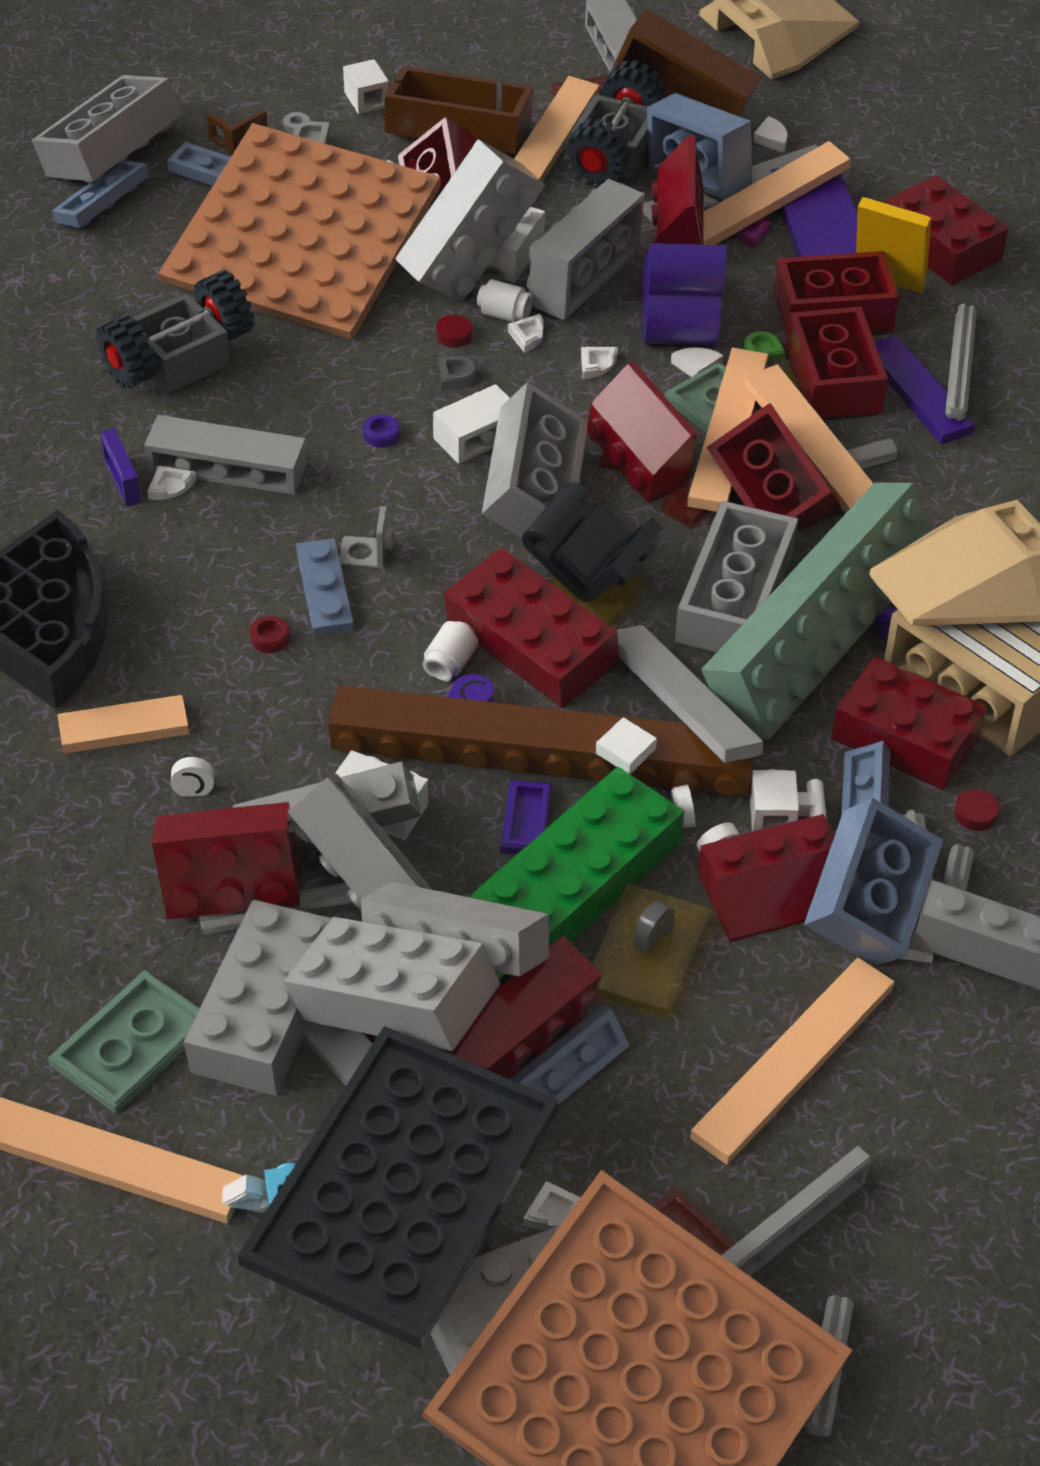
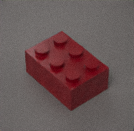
[885,175,1009,286]
[774,251,899,336]
[786,306,888,419]
[831,656,987,791]
[152,802,302,920]

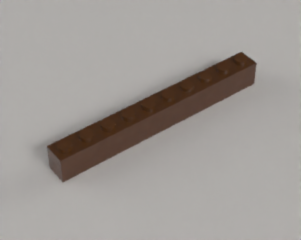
[328,685,756,797]

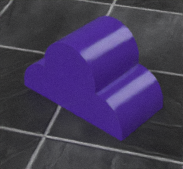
[640,243,727,346]

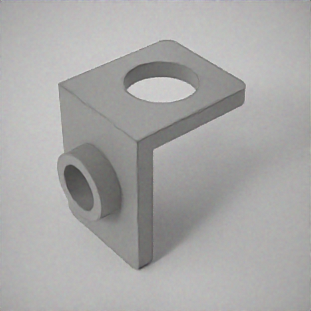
[339,506,394,568]

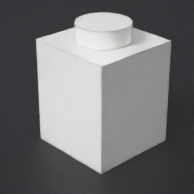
[343,59,389,114]

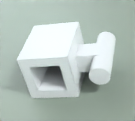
[749,769,827,832]

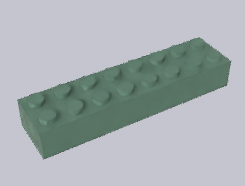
[701,483,931,740]

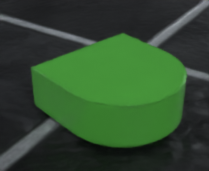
[744,331,785,363]

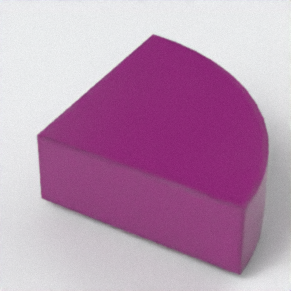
[737,219,771,249]

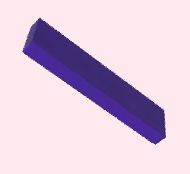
[875,335,975,444]

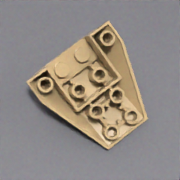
[699,0,859,80]
[869,500,1040,626]

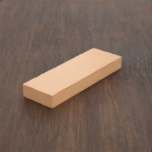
[57,695,189,754]

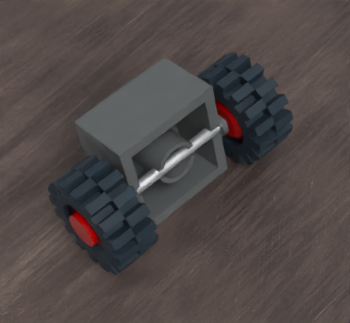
[563,60,666,187]
[96,270,255,395]

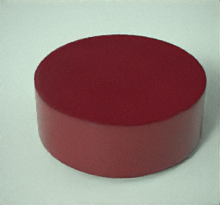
[436,315,472,348]
[249,616,291,653]
[954,789,999,831]

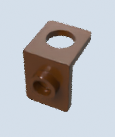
[207,110,268,155]

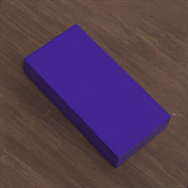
[101,428,141,507]
[500,780,552,855]

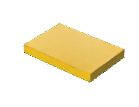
[856,197,931,294]

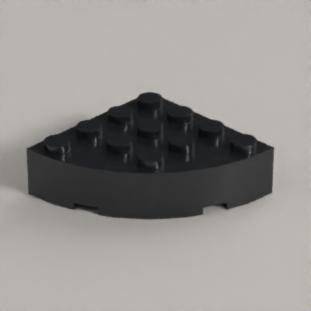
[0,510,107,709]

